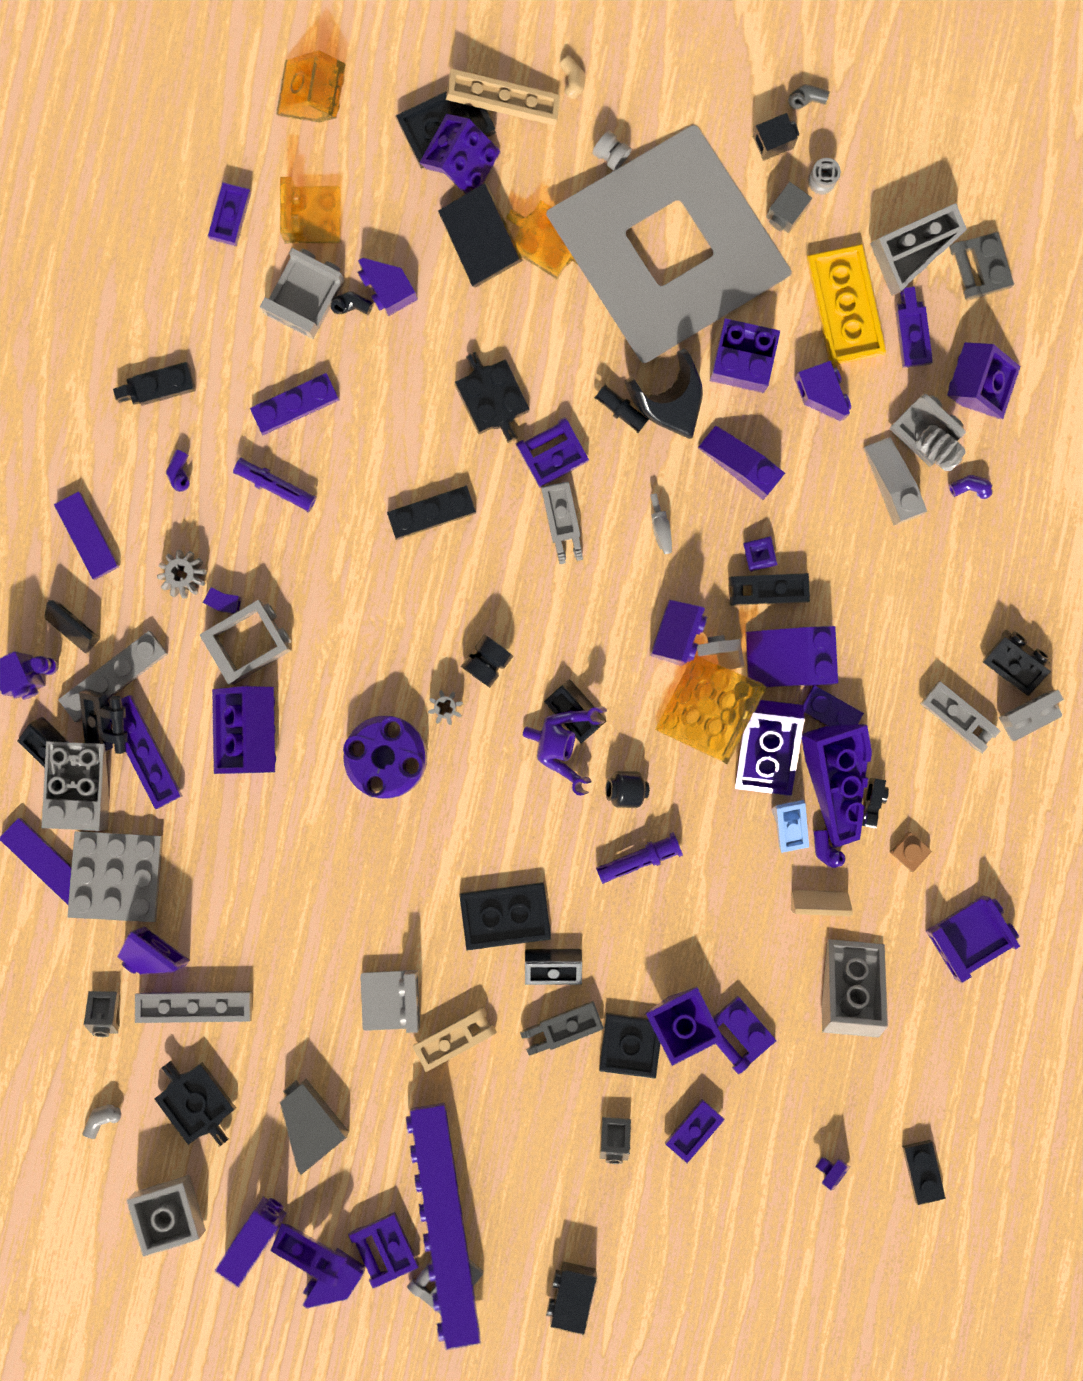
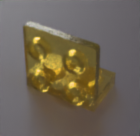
[280,177,341,243]

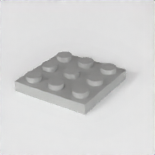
[67,831,163,922]

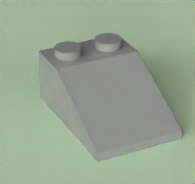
[822,939,888,1038]

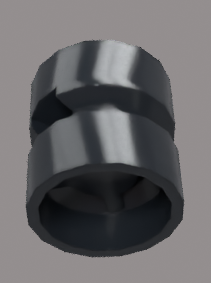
[461,634,514,688]

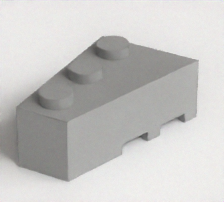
[870,203,967,296]

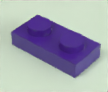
[208,182,251,246]
[802,685,864,726]
[665,1099,725,1163]

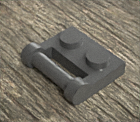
[949,232,1015,300]

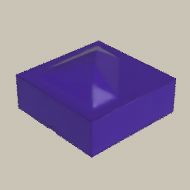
[743,536,778,572]

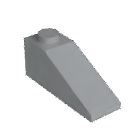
[864,437,927,526]

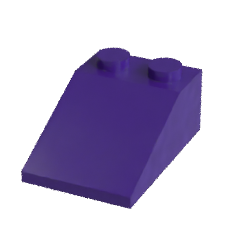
[745,626,838,688]
[735,698,804,796]

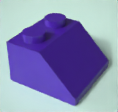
[947,342,1021,419]

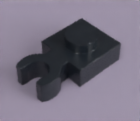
[862,778,889,828]

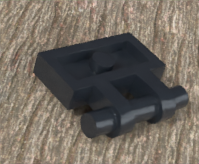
[79,689,128,754]

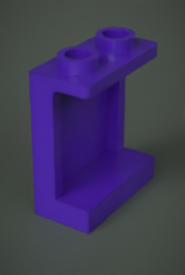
[926,895,1020,983]

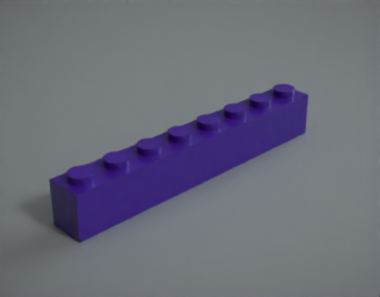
[406,1102,481,1350]

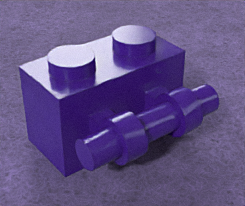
[0,651,59,700]

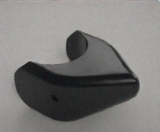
[625,348,703,439]

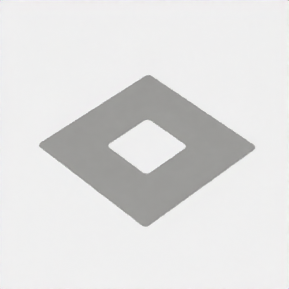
[546,125,792,363]

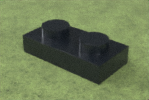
[902,1140,946,1205]

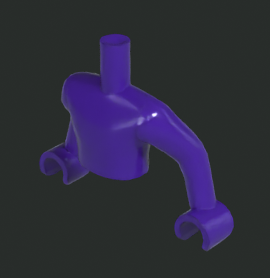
[523,706,607,796]

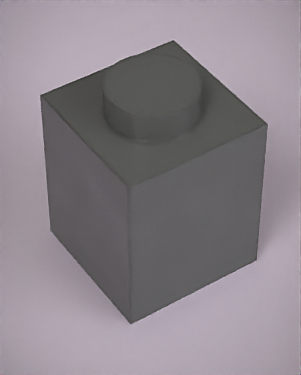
[766,182,812,234]

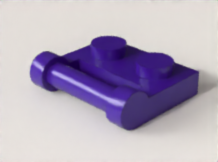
[515,417,589,488]
[713,996,777,1074]
[348,1212,419,1288]

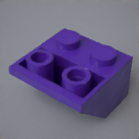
[709,318,780,393]
[650,600,707,666]

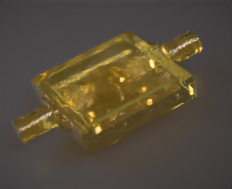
[506,200,577,280]

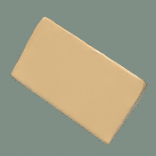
[791,890,853,916]

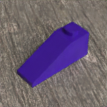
[698,426,785,500]

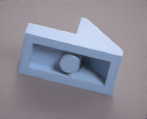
[772,800,809,853]

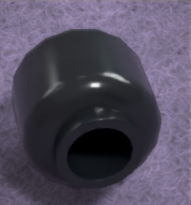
[605,771,650,808]

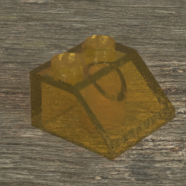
[276,50,346,122]

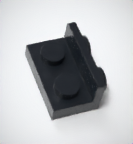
[983,630,1051,697]

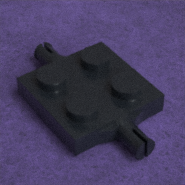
[454,352,530,443]
[154,1061,236,1147]

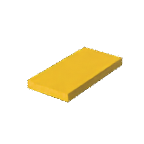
[806,244,886,366]

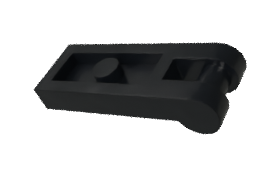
[728,573,810,606]

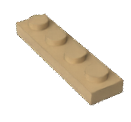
[446,68,560,126]

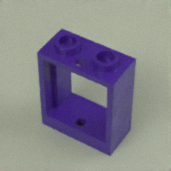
[214,1196,287,1287]

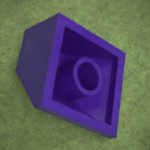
[117,926,190,974]

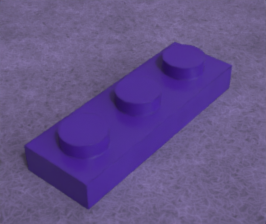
[250,373,339,436]

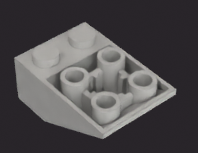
[41,742,109,831]

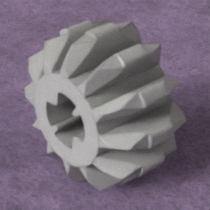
[915,425,966,471]
[157,550,207,599]

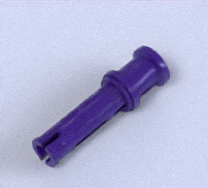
[596,832,683,884]

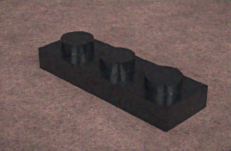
[387,486,476,540]

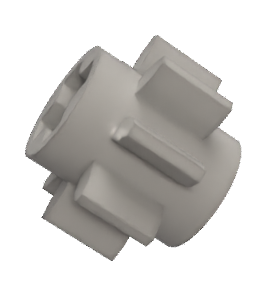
[428,690,463,725]

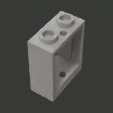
[200,600,292,685]

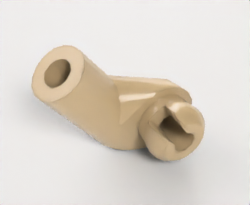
[559,56,585,99]

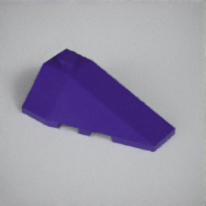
[801,724,872,848]

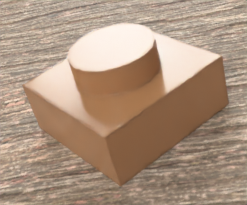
[890,832,932,872]

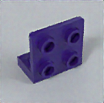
[419,114,500,194]

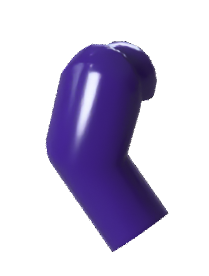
[166,449,190,492]
[949,475,993,499]
[813,830,846,868]

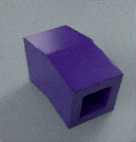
[203,587,242,614]

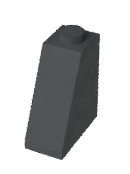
[280,1079,349,1175]

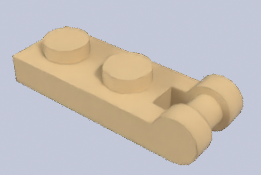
[412,1007,497,1072]

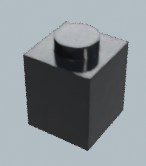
[752,113,799,161]

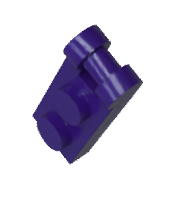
[270,1223,347,1286]

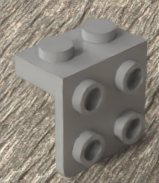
[889,393,966,467]

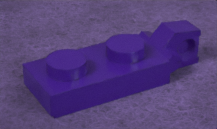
[896,287,933,368]

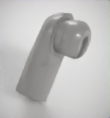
[82,1104,122,1139]

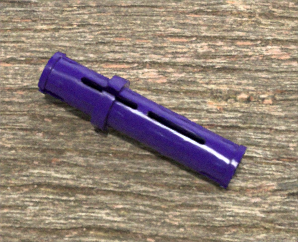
[233,457,317,513]

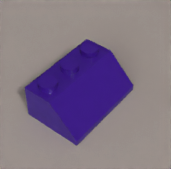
[212,686,276,774]

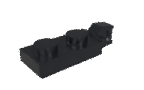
[113,362,196,406]

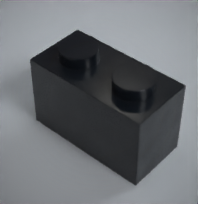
[546,1261,597,1335]

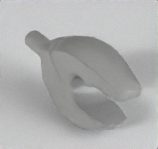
[650,493,672,554]

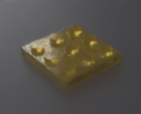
[655,655,767,765]

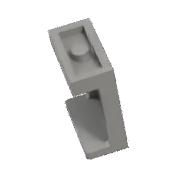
[260,248,344,340]

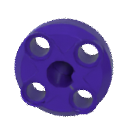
[343,716,427,799]

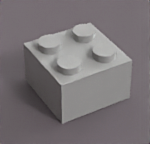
[126,1175,206,1257]

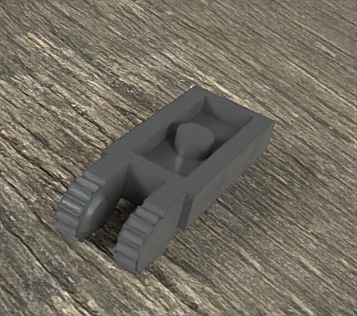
[520,1001,604,1055]

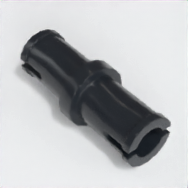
[594,384,649,433]

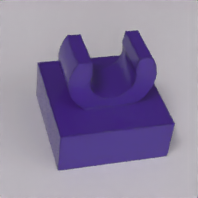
[815,1157,851,1190]

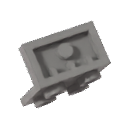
[360,970,420,1033]

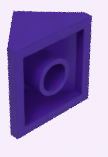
[646,987,724,1066]

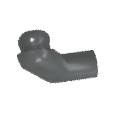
[789,84,830,109]

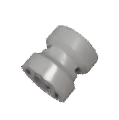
[592,131,632,171]
[808,158,841,195]

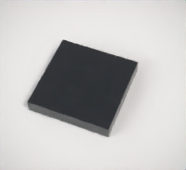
[599,1013,660,1079]

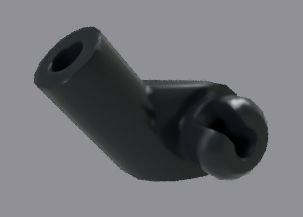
[330,291,374,315]

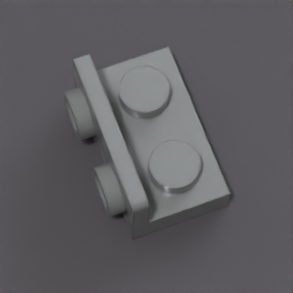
[999,690,1064,741]

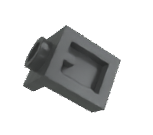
[84,991,120,1037]
[600,1117,631,1164]

